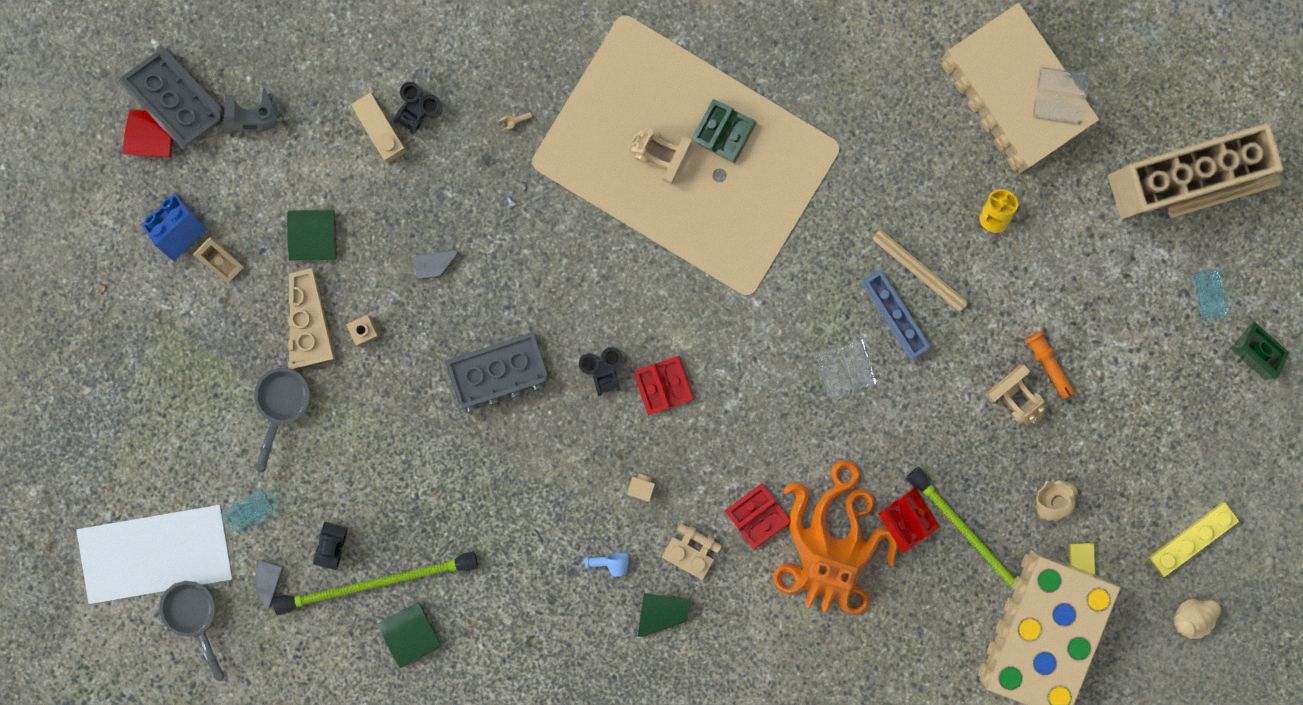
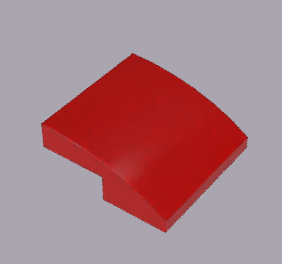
[122,109,173,158]
[633,355,695,415]
[725,483,791,550]
[878,488,940,553]

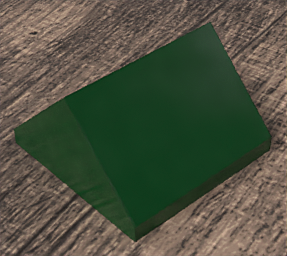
[1230,322,1289,380]

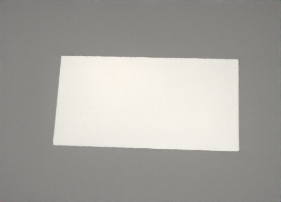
[76,505,232,604]

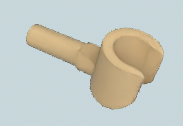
[498,112,532,132]

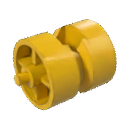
[979,189,1018,233]

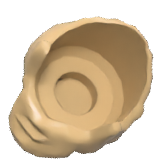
[1036,480,1078,522]
[1173,599,1221,639]

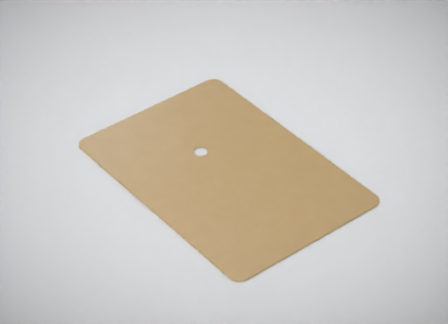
[532,15,839,295]

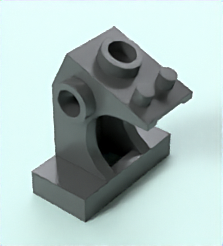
[222,88,279,134]

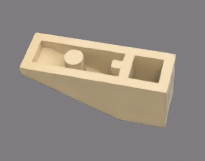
[351,92,408,164]

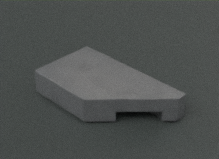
[414,250,458,279]
[253,560,283,609]

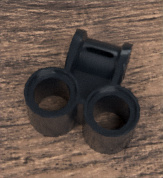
[393,82,443,135]
[578,347,622,397]
[313,522,348,570]

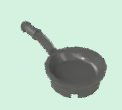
[254,368,310,472]
[159,581,225,681]

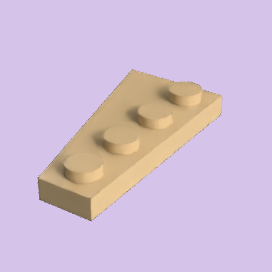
[288,268,335,369]

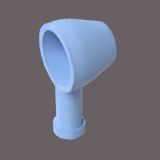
[585,553,629,576]

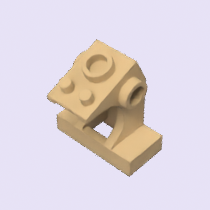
[631,128,692,184]
[984,365,1045,426]

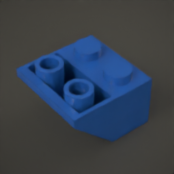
[141,193,208,261]

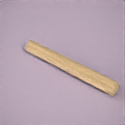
[1167,174,1281,218]
[872,230,968,311]

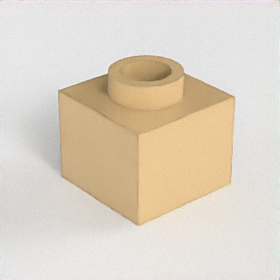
[346,315,380,346]
[627,473,655,502]

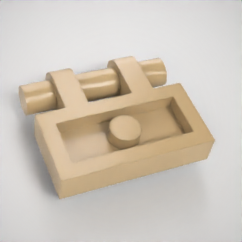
[662,523,722,580]

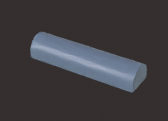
[860,269,932,361]

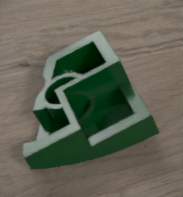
[638,593,690,637]

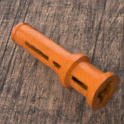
[1024,330,1075,399]

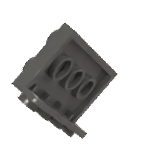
[119,45,224,150]
[445,332,550,413]

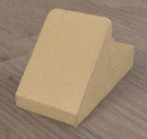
[193,237,244,284]

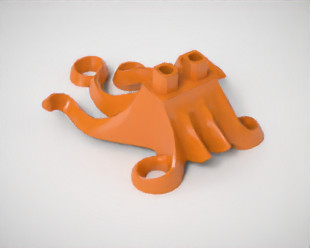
[773,459,898,615]

